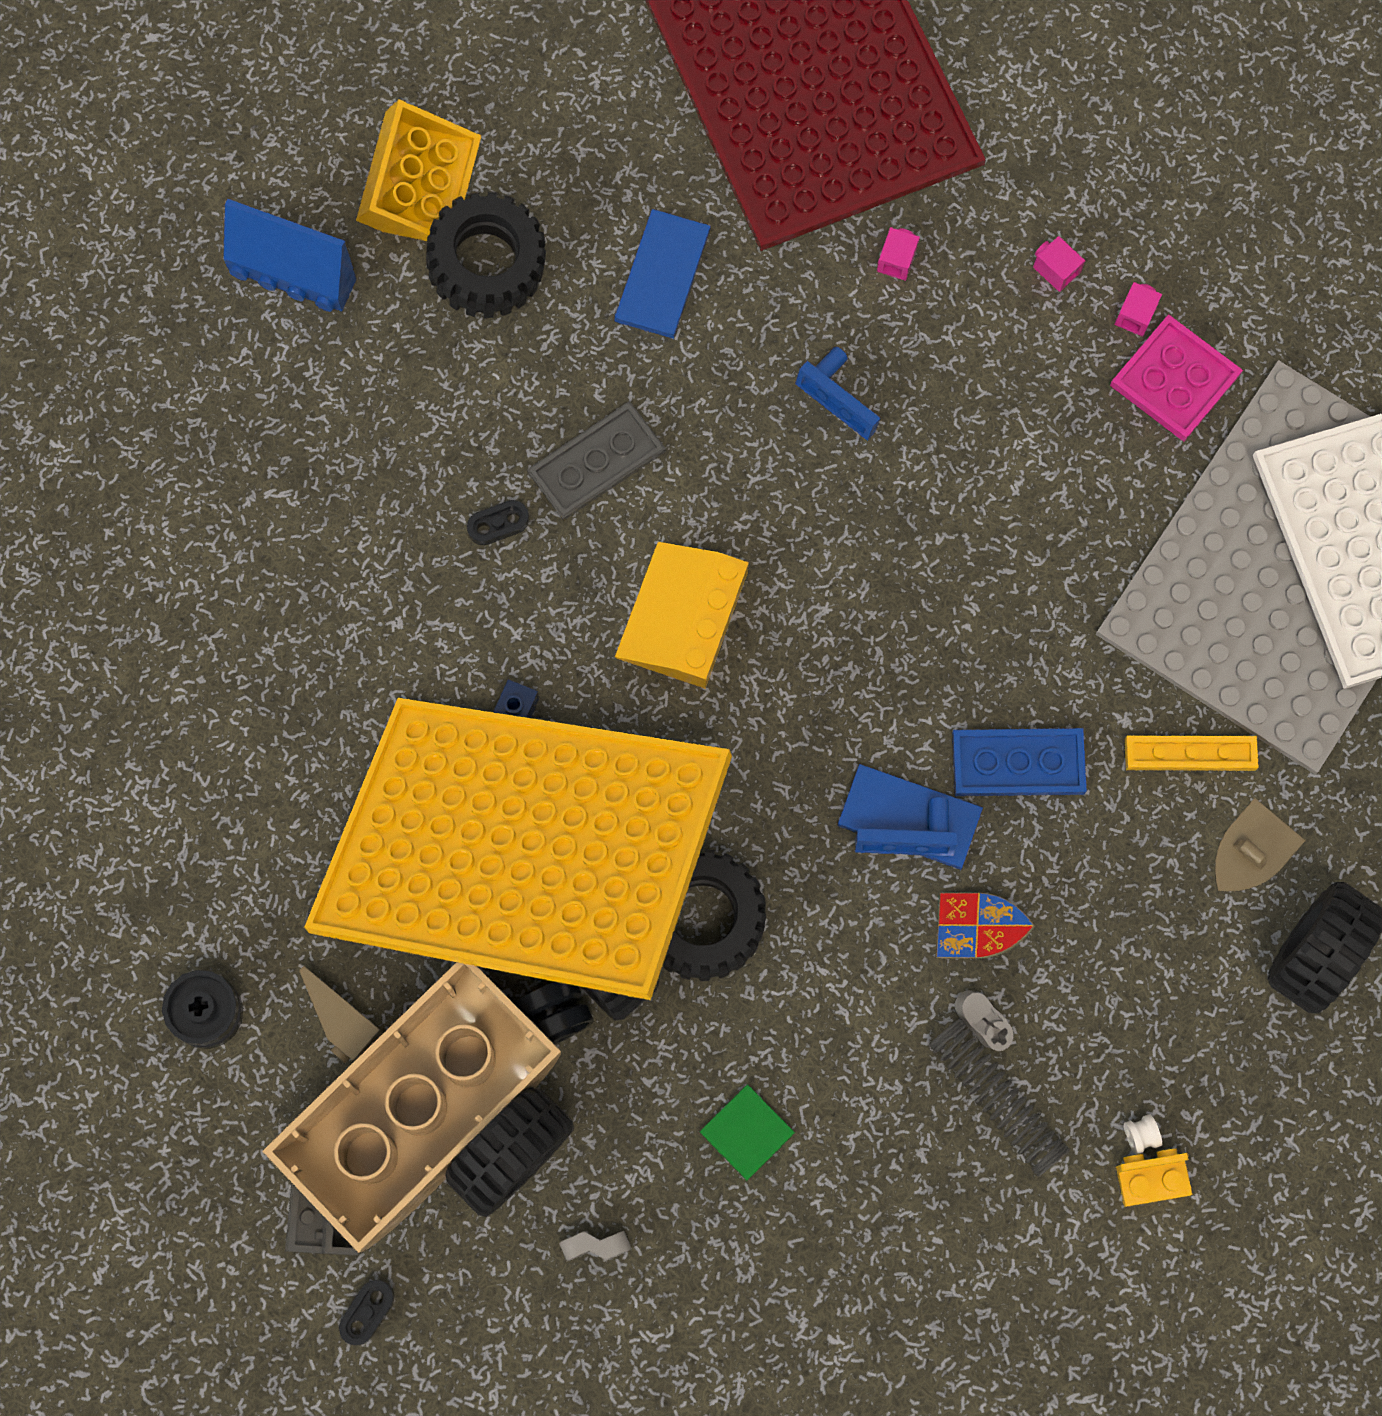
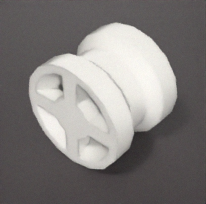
[1124,1114,1162,1155]

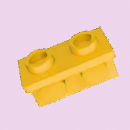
[1116,1148,1192,1207]

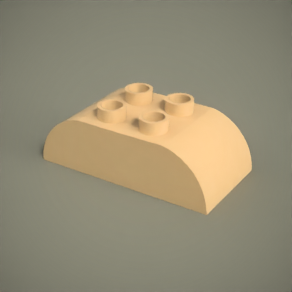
[262,962,561,1253]

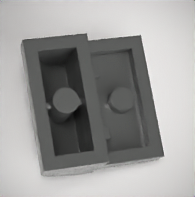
[285,1182,359,1255]

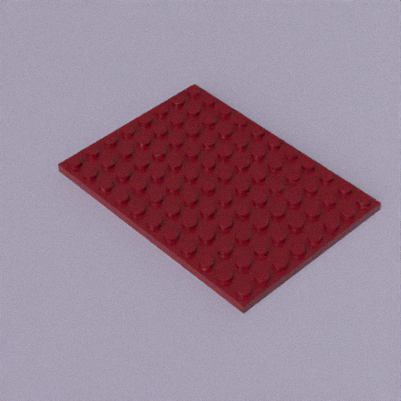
[645,0,986,251]

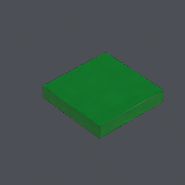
[699,1084,795,1181]

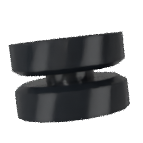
[162,970,244,1049]
[514,982,594,1045]

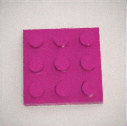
[1110,314,1243,442]

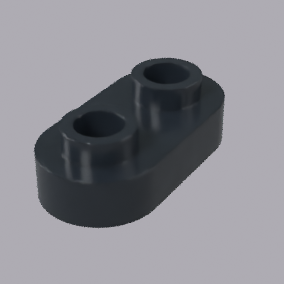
[467,500,529,545]
[339,1280,395,1345]

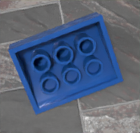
[224,199,356,311]

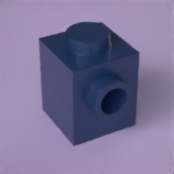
[493,679,539,718]

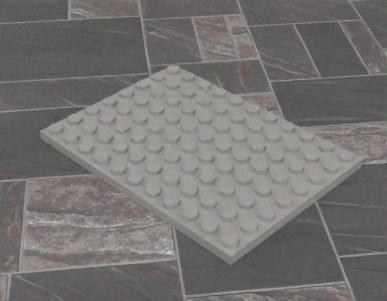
[1096,360,1377,775]

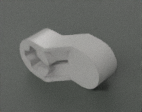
[955,990,1013,1051]
[559,1231,632,1262]

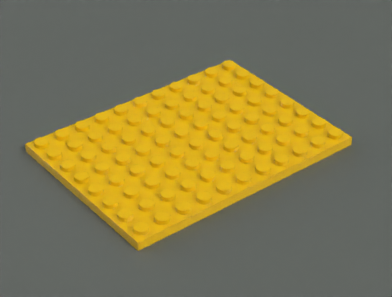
[304,698,732,1000]

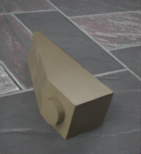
[299,966,383,1064]

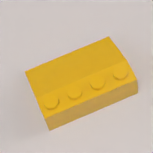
[356,99,481,241]
[615,542,749,689]

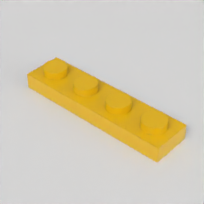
[1125,736,1258,771]

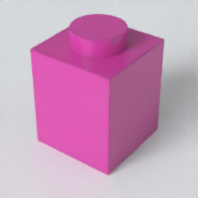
[877,227,920,281]
[1033,236,1085,292]
[1114,282,1162,337]

